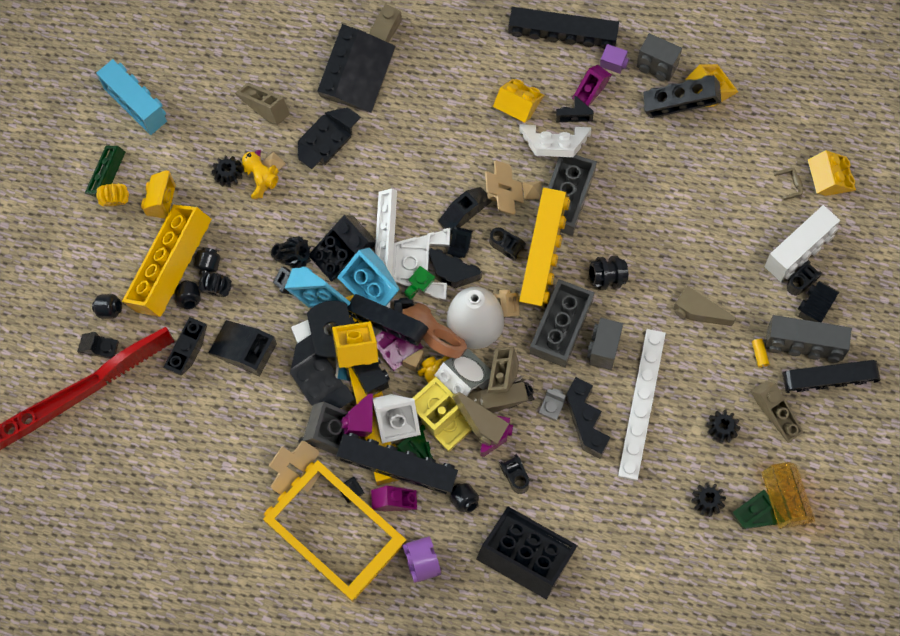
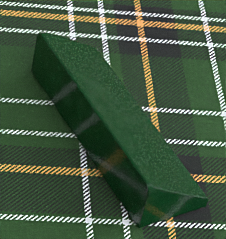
[85,145,126,197]

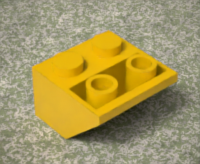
[493,79,544,123]
[808,150,856,196]

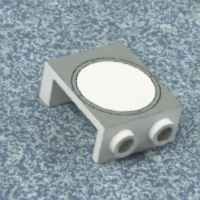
[434,349,491,396]

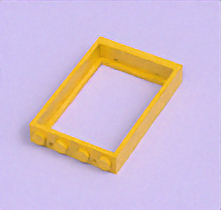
[263,460,407,602]

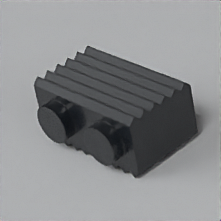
[798,281,839,323]

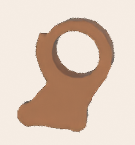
[402,303,467,358]

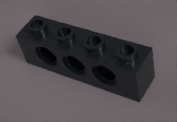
[643,75,722,118]

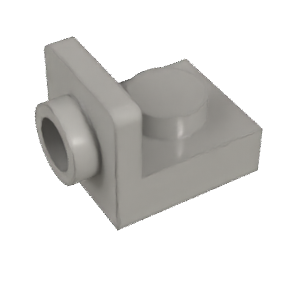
[538,389,566,421]

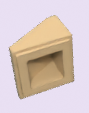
[402,349,425,372]

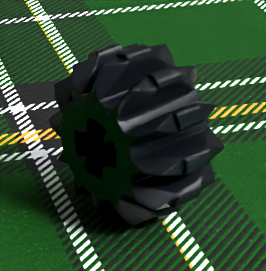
[212,155,244,187]
[280,236,313,268]
[198,272,232,297]
[706,410,741,444]
[691,482,726,517]

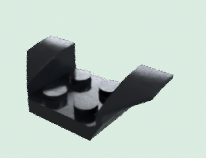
[298,107,361,169]
[290,335,355,408]

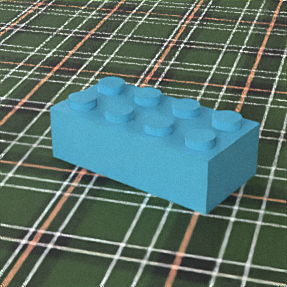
[96,59,167,135]

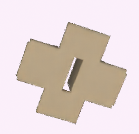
[485,160,524,215]
[269,441,321,495]

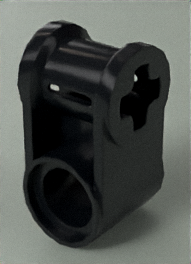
[489,227,526,261]
[787,260,823,296]
[499,454,529,494]

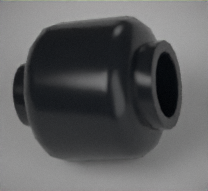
[194,247,220,274]
[175,280,201,309]
[92,294,122,319]
[450,483,479,513]

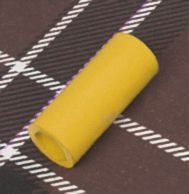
[752,338,770,368]

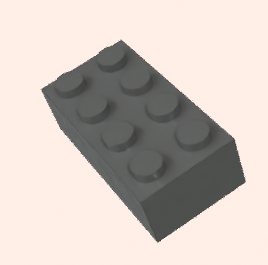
[548,155,597,236]
[530,279,595,368]
[765,315,852,363]

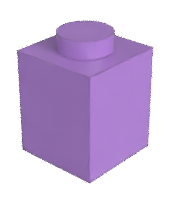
[600,44,629,74]

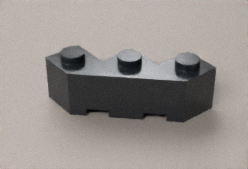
[566,377,611,459]

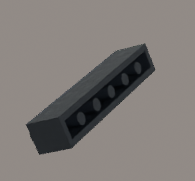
[508,7,619,49]
[336,433,458,496]

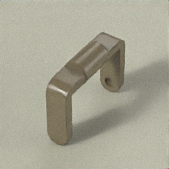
[774,168,803,200]

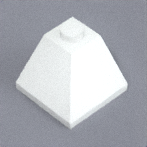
[373,394,421,443]

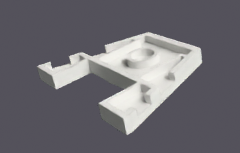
[519,124,591,157]
[392,228,451,301]

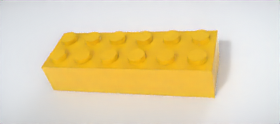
[519,187,570,308]
[122,204,212,317]

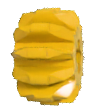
[96,183,129,207]

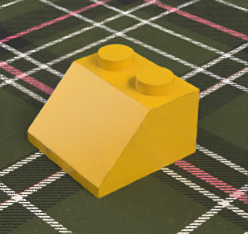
[685,64,739,107]
[141,170,176,219]
[332,321,378,368]

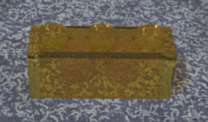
[761,462,816,529]

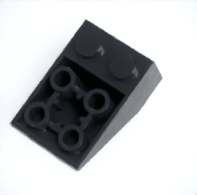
[309,215,376,282]
[208,320,277,377]

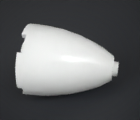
[447,287,504,349]

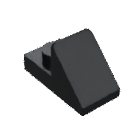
[556,96,594,123]
[77,332,119,359]

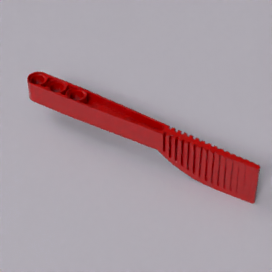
[0,327,174,450]

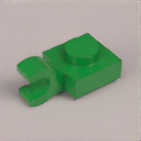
[404,266,436,300]

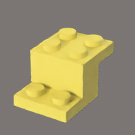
[413,377,472,452]

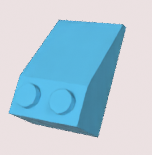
[337,248,400,306]
[285,267,351,308]

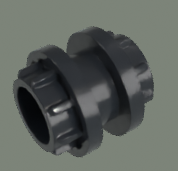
[589,255,629,290]

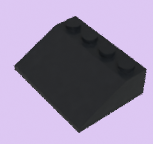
[317,24,396,113]
[476,506,578,600]

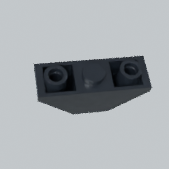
[438,187,493,235]
[429,248,482,288]
[163,317,207,376]

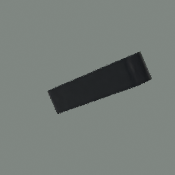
[347,294,429,346]
[782,360,881,393]

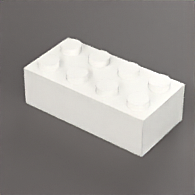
[764,205,840,282]

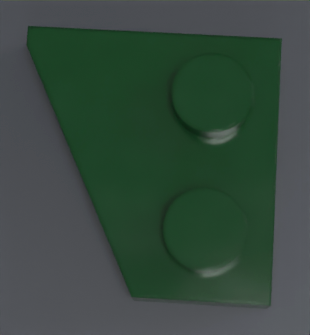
[396,424,433,459]
[731,490,787,529]

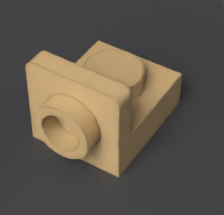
[493,289,520,317]

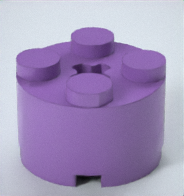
[402,536,441,583]

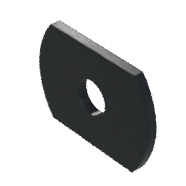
[307,301,351,358]

